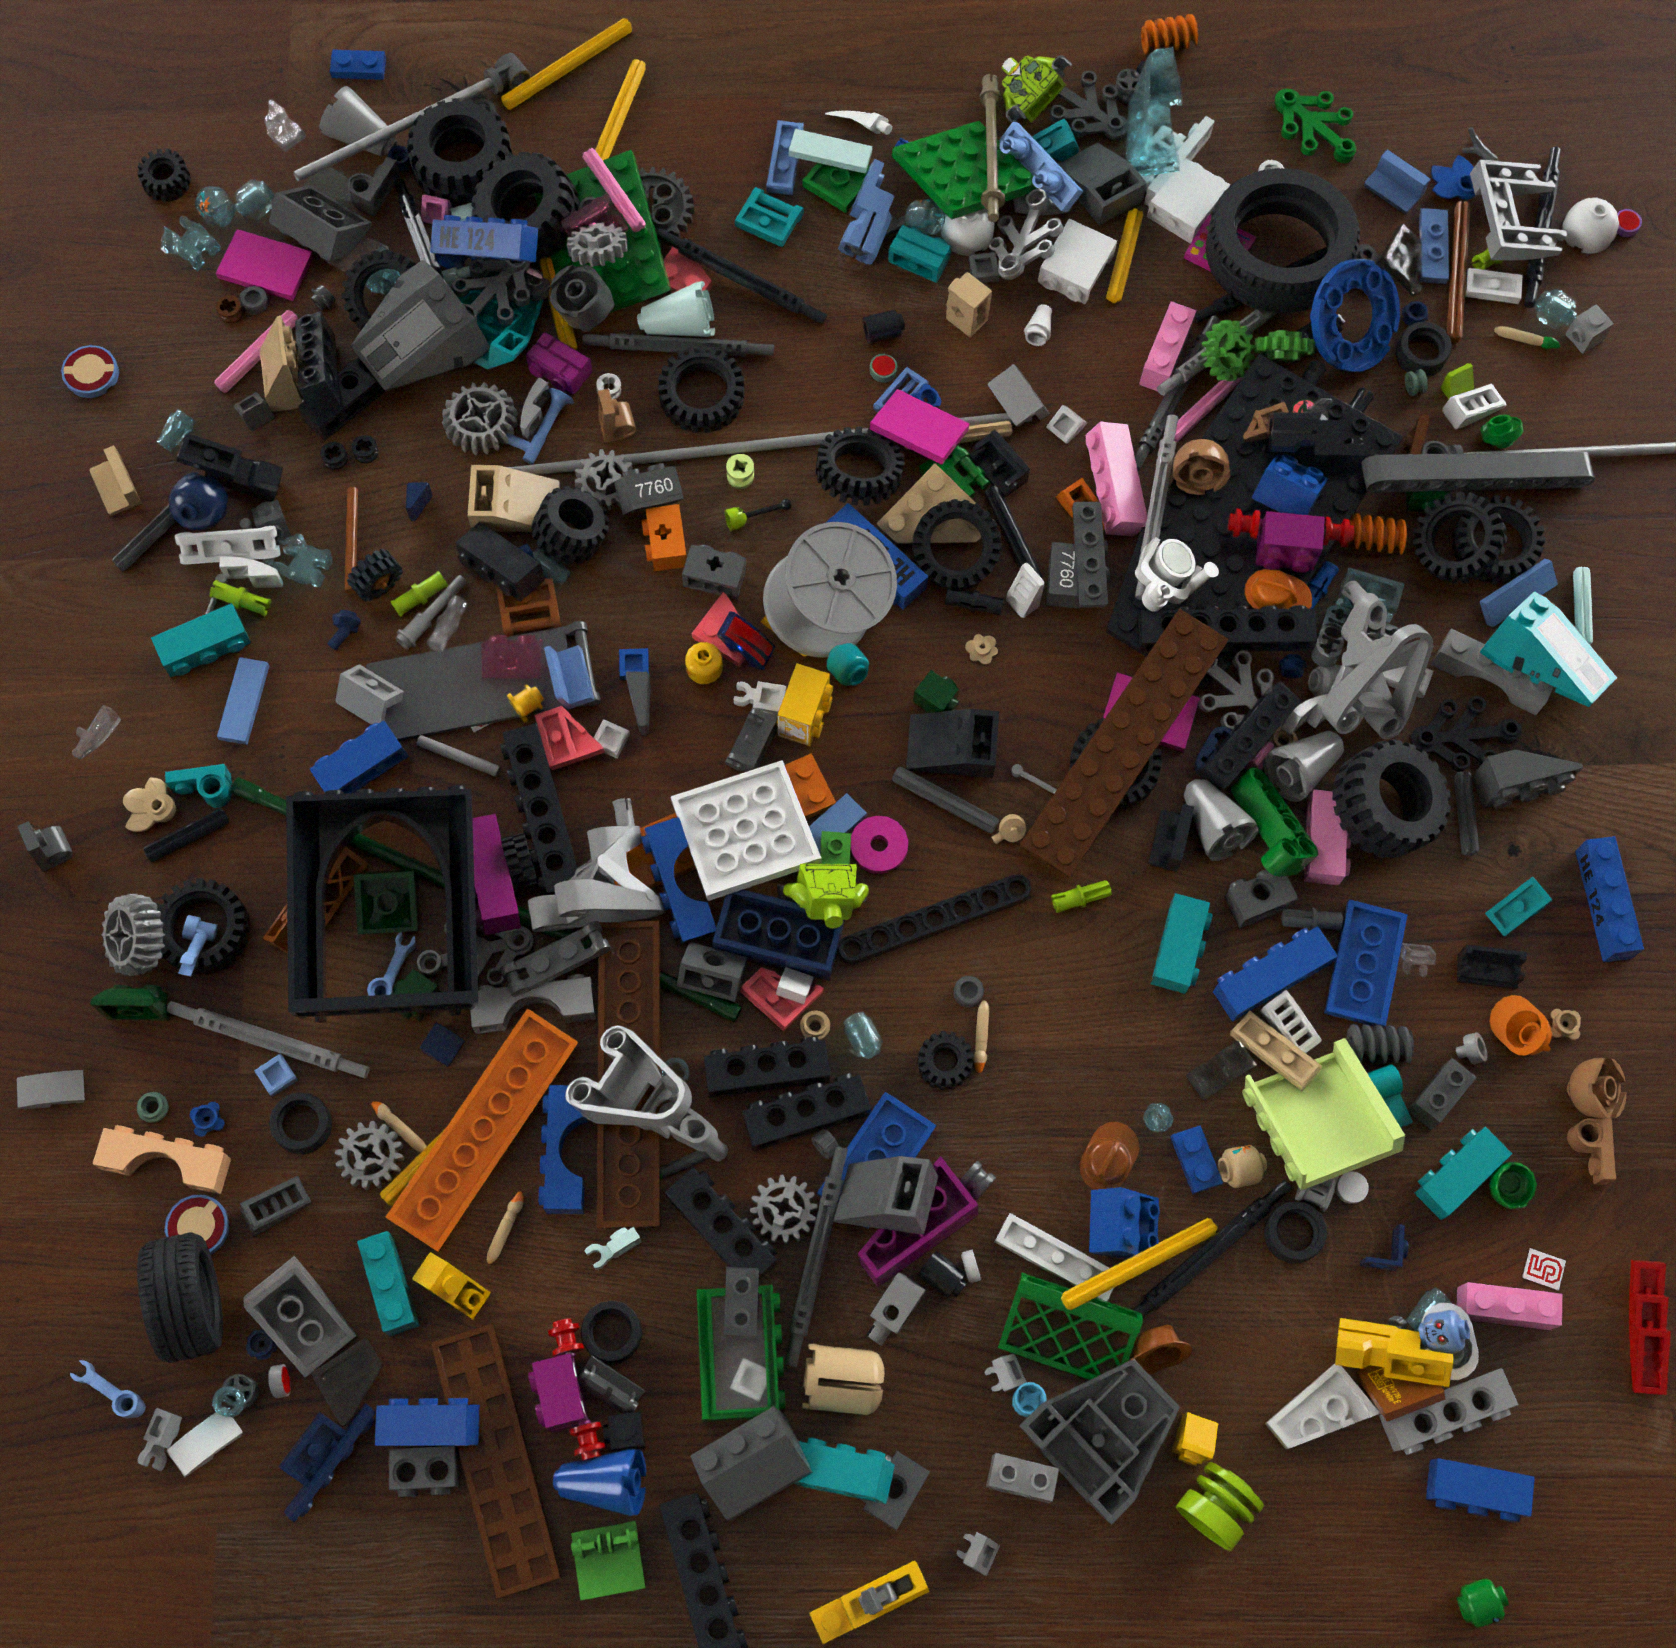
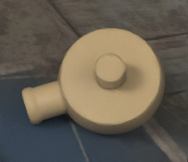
[991,814,1027,844]

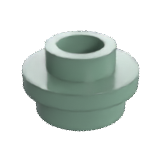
[137,1092,169,1123]

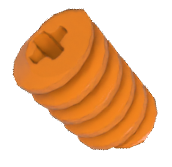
[1141,14,1198,55]
[1346,513,1407,555]

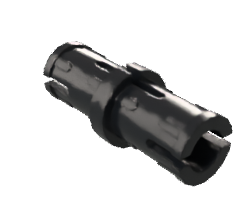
[944,587,1004,616]

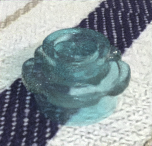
[1144,1103,1173,1132]

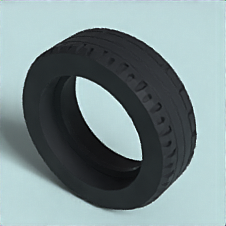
[1206,168,1360,313]

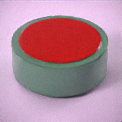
[869,354,897,383]

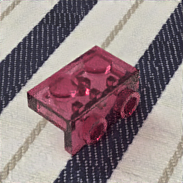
[561,193,629,237]
[481,635,543,678]

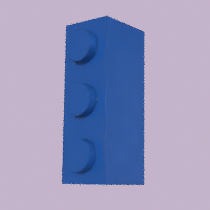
[310,720,409,794]
[375,1398,480,1446]
[1426,1458,1535,1523]

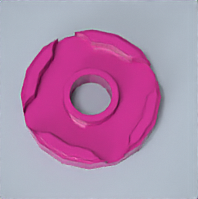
[850,816,908,874]

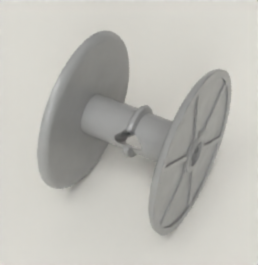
[763,522,897,658]

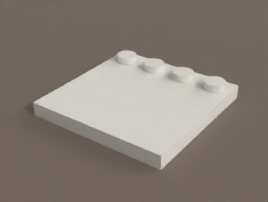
[671,760,822,901]

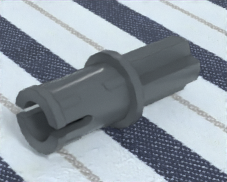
[1281,907,1343,931]

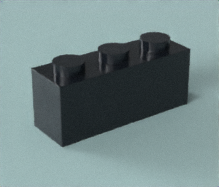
[455,522,544,602]

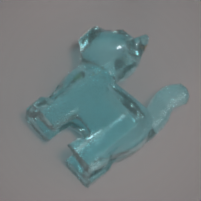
[160,216,221,271]
[271,533,333,587]

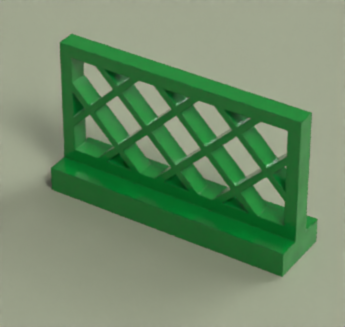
[998,1273,1143,1380]

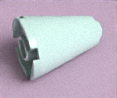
[637,281,715,337]

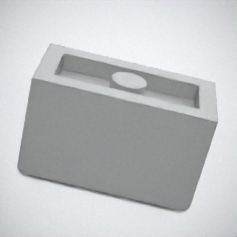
[988,364,1050,427]
[335,664,404,725]

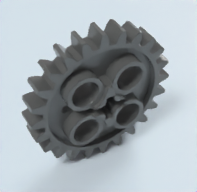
[640,167,695,249]

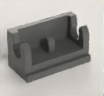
[725,708,778,772]

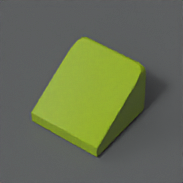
[1441,363,1474,400]

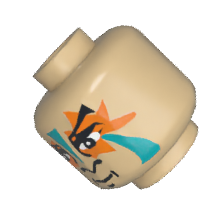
[1218,1145,1267,1188]

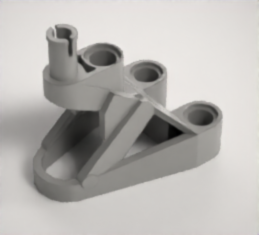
[1321,581,1433,739]
[528,798,665,932]
[565,1025,728,1161]

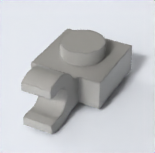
[138,1408,182,1471]

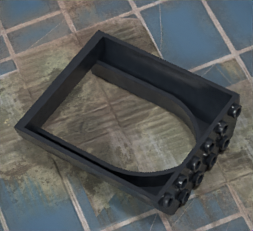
[286,785,478,1023]

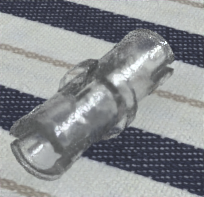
[427,596,468,652]

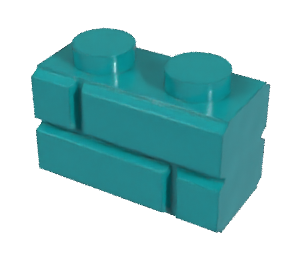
[888,225,951,283]

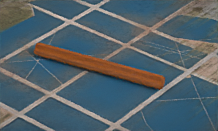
[1446,201,1471,343]

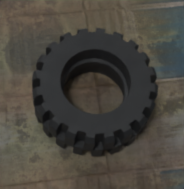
[407,98,512,206]
[471,152,580,261]
[1332,740,1451,858]

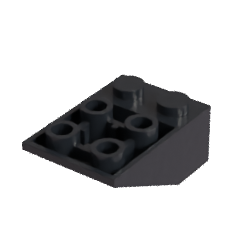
[906,709,999,778]

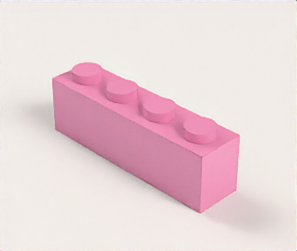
[1085,422,1147,537]

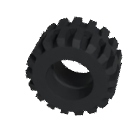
[531,486,610,565]

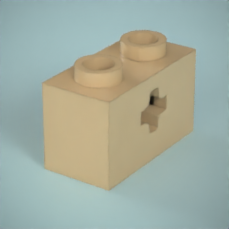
[946,272,992,338]

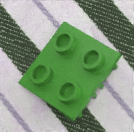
[571,1521,646,1601]

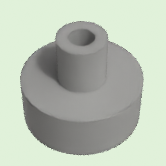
[1456,1032,1488,1065]

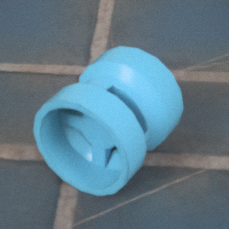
[1012,1382,1046,1417]

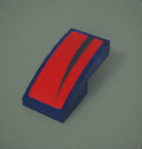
[717,611,776,670]

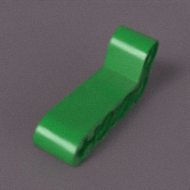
[1231,767,1318,877]

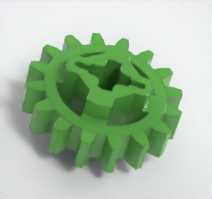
[1201,320,1256,381]
[1254,330,1315,362]

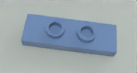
[1419,208,1449,284]

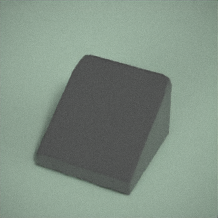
[233,392,274,431]

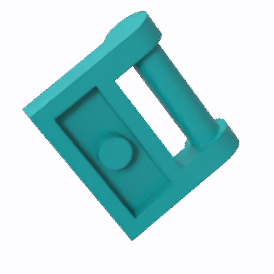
[735,187,804,247]

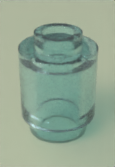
[843,1012,884,1059]

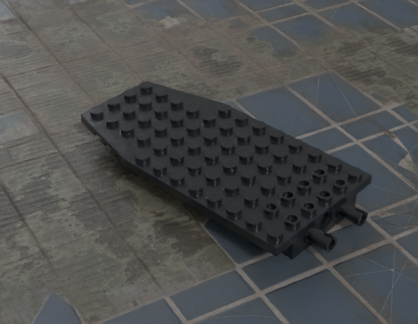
[1106,354,1403,691]

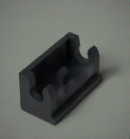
[970,429,1030,498]
[1457,945,1527,989]

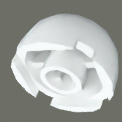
[1561,198,1619,254]
[941,208,995,256]

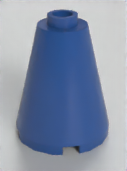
[553,1448,646,1516]

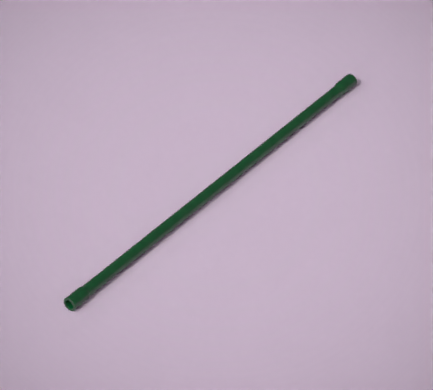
[231,777,742,1023]

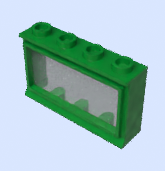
[696,1284,786,1422]

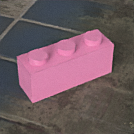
[1139,301,1197,391]
[1304,789,1351,885]
[1457,1282,1562,1330]

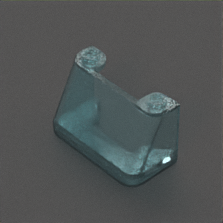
[1125,47,1183,176]

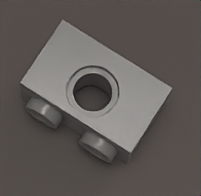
[986,1453,1059,1503]

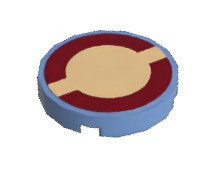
[61,345,119,398]
[165,1195,230,1254]

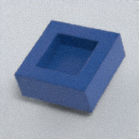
[619,648,649,680]

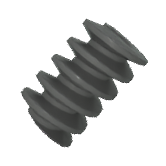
[1346,1024,1414,1065]

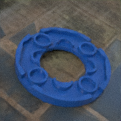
[1310,259,1400,372]

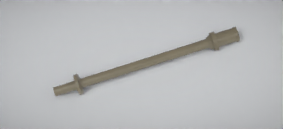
[980,74,1005,222]

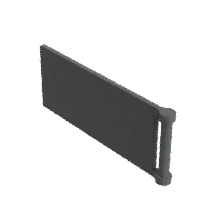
[366,621,601,741]

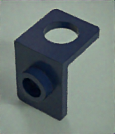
[1360,1224,1408,1271]

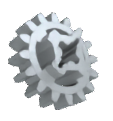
[567,223,627,267]
[575,449,633,511]
[335,1121,405,1190]
[750,1175,818,1244]

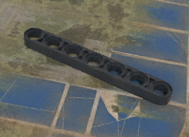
[838,874,1031,965]

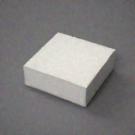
[594,719,630,758]

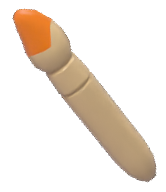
[973,1000,989,1073]
[371,1101,427,1153]
[487,1191,524,1264]

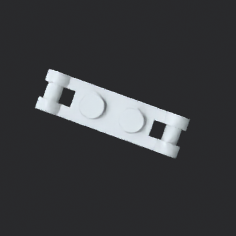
[175,526,281,564]

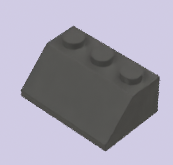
[269,185,372,261]
[690,1406,812,1522]

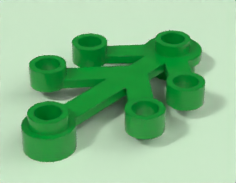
[1274,89,1356,163]

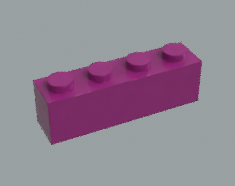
[473,814,521,936]

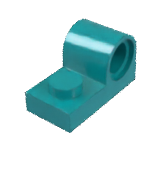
[1032,118,1079,161]
[165,764,232,808]
[1485,877,1553,937]
[1367,1064,1413,1128]

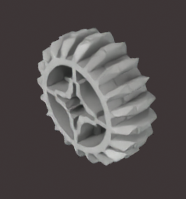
[442,382,518,455]
[101,894,165,976]

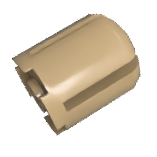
[802,1344,885,1415]

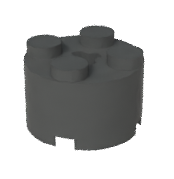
[550,265,614,332]

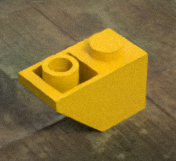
[412,1252,491,1319]
[1171,1412,1218,1466]

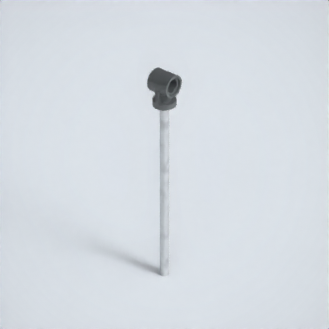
[293,53,531,182]
[1422,441,1676,458]

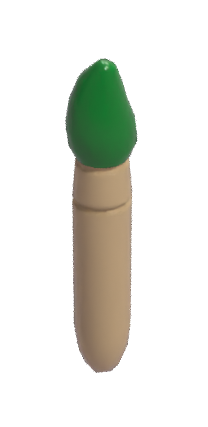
[1494,326,1561,349]

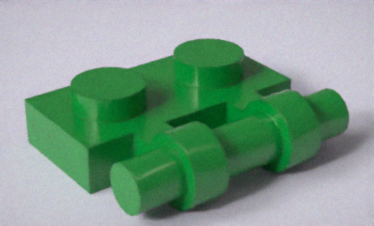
[919,445,990,499]

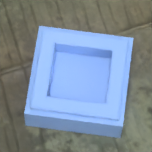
[254,1053,298,1097]

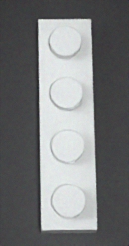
[1144,116,1215,206]
[995,1213,1114,1301]

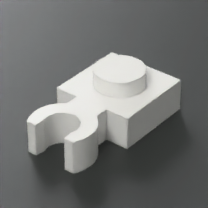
[734,681,786,716]

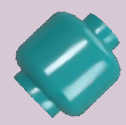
[827,643,869,686]

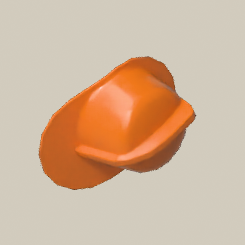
[1245,569,1312,609]
[1489,995,1552,1056]

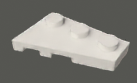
[1265,1363,1380,1449]

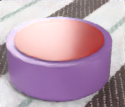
[1617,209,1642,237]

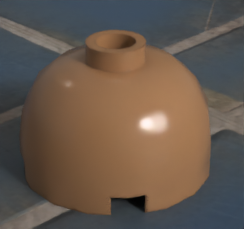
[1173,439,1230,495]
[1567,1058,1627,1118]

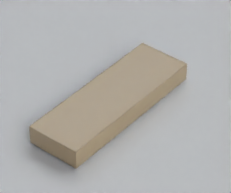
[1230,1011,1322,1091]

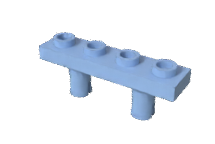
[999,121,1083,213]

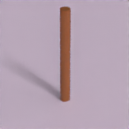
[344,487,358,594]

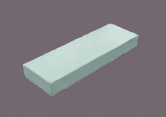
[789,129,873,174]

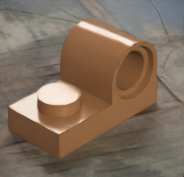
[598,389,636,443]
[1567,1118,1616,1185]

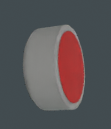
[268,1364,291,1398]

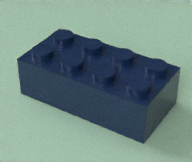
[713,890,845,981]

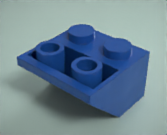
[1252,453,1329,515]
[1089,1187,1160,1259]

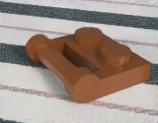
[496,578,562,637]

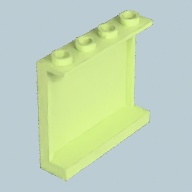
[1242,1038,1405,1191]

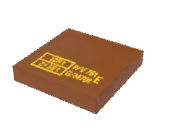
[1356,1365,1446,1422]

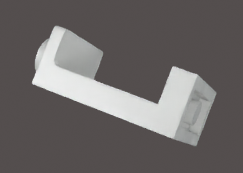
[1147,158,1230,244]
[1038,219,1117,304]

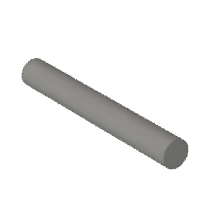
[417,735,501,777]

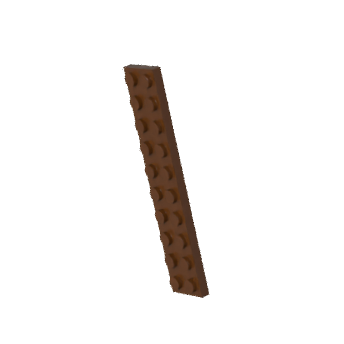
[1019,608,1229,879]
[597,921,661,1229]

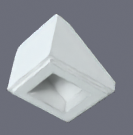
[1046,405,1087,444]
[775,967,814,1005]

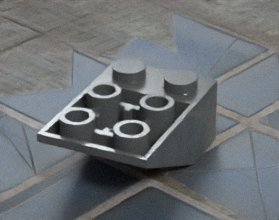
[1058,142,1147,226]
[1472,750,1583,809]
[833,1156,938,1234]

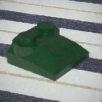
[353,870,419,934]
[90,985,169,1021]

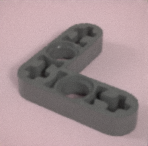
[1311,605,1400,668]

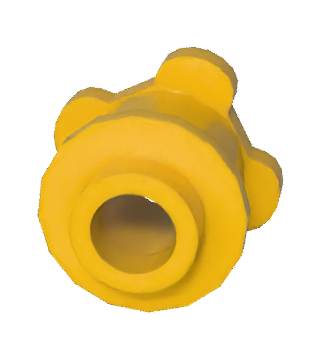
[506,684,544,723]

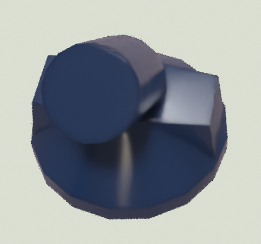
[327,610,361,650]

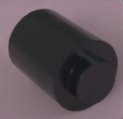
[862,309,905,344]
[917,1250,968,1299]

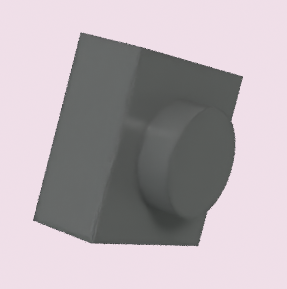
[968,252,1000,283]

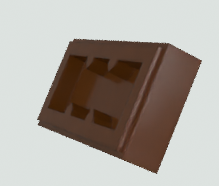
[1403,414,1431,454]

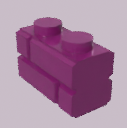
[526,332,592,394]

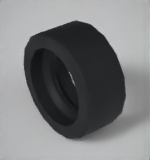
[1395,322,1452,377]
[269,1092,332,1154]
[1264,1202,1327,1263]
[580,1300,642,1364]

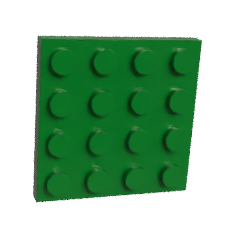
[892,121,1039,220]

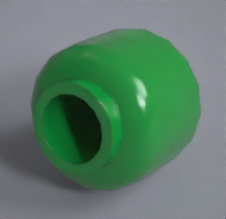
[1456,1578,1509,1628]

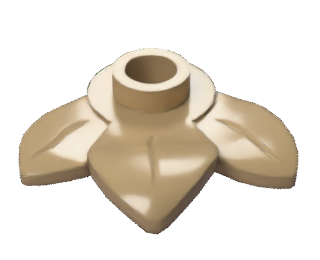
[123,778,176,832]

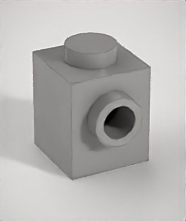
[1565,304,1614,354]

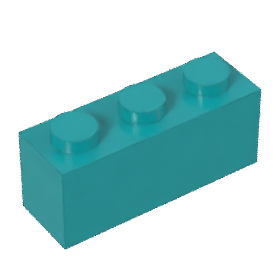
[151,603,251,677]
[1151,893,1213,994]
[1414,1126,1512,1220]
[357,1231,420,1337]
[794,1438,895,1504]

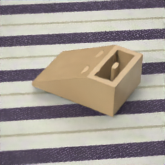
[260,316,303,412]
[467,465,560,532]

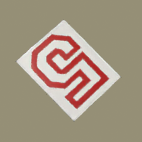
[1522,1248,1566,1290]

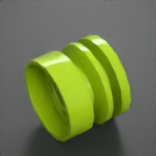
[1175,1462,1264,1551]

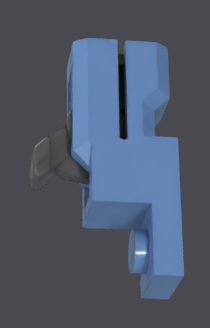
[838,159,906,265]

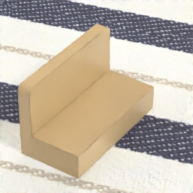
[89,445,142,516]

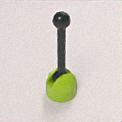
[724,499,792,531]

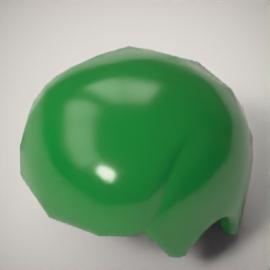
[1488,1162,1537,1210]

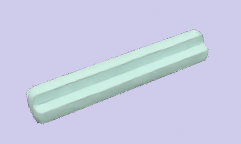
[1573,567,1593,645]

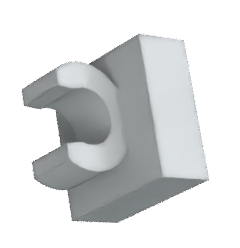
[985,1354,1026,1392]
[956,1532,1000,1576]

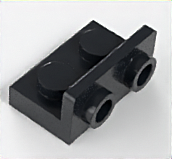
[1148,804,1194,872]

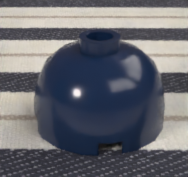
[168,472,229,531]

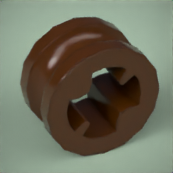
[216,295,243,324]

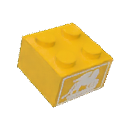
[777,663,833,747]

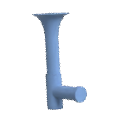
[506,388,574,465]

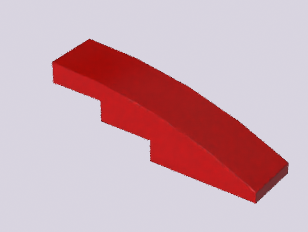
[1629,1260,1671,1395]

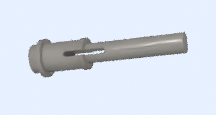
[395,575,467,650]

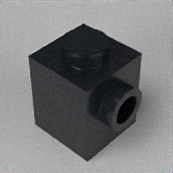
[603,1412,646,1452]

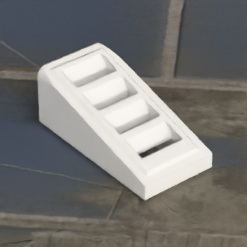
[1442,384,1507,430]
[1006,563,1045,618]
[1260,990,1322,1053]

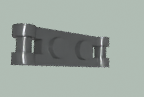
[500,921,611,997]

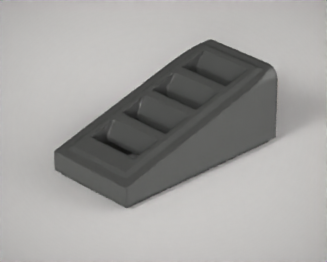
[626,671,651,736]
[240,1176,312,1237]

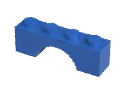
[640,817,716,944]
[538,1085,588,1214]

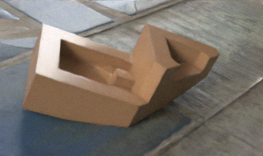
[1243,402,1288,442]

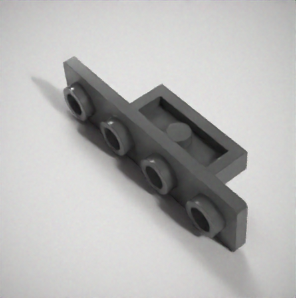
[1072,502,1110,607]

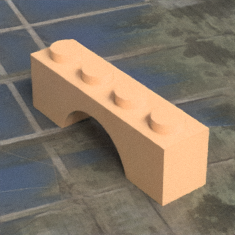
[92,1125,231,1195]

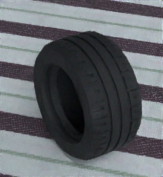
[137,1232,223,1363]

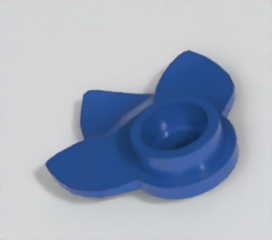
[1431,155,1476,200]

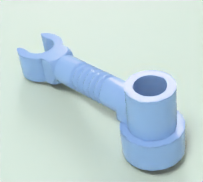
[178,915,218,977]
[367,932,416,996]
[70,1360,145,1418]

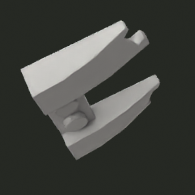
[1470,160,1567,261]

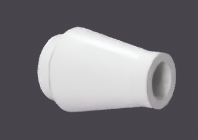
[1024,305,1052,346]

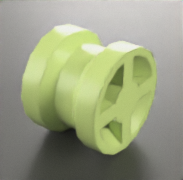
[726,454,754,489]

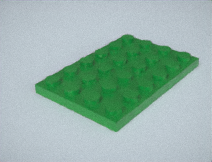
[535,150,671,328]

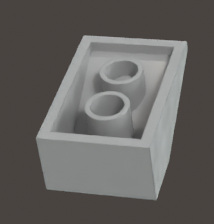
[243,1256,356,1377]

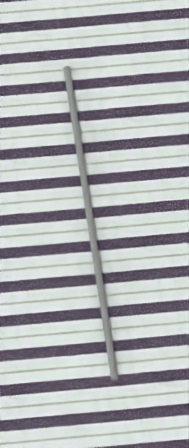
[508,413,1032,475]

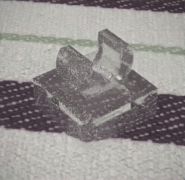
[1400,943,1436,977]

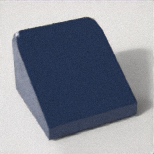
[406,482,432,521]
[420,1022,465,1067]

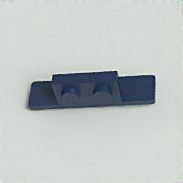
[279,1403,376,1522]

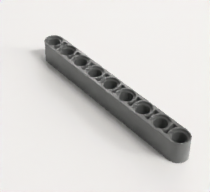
[1361,451,1595,492]

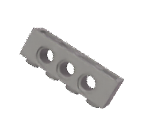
[1378,1368,1518,1455]

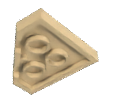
[876,463,993,544]

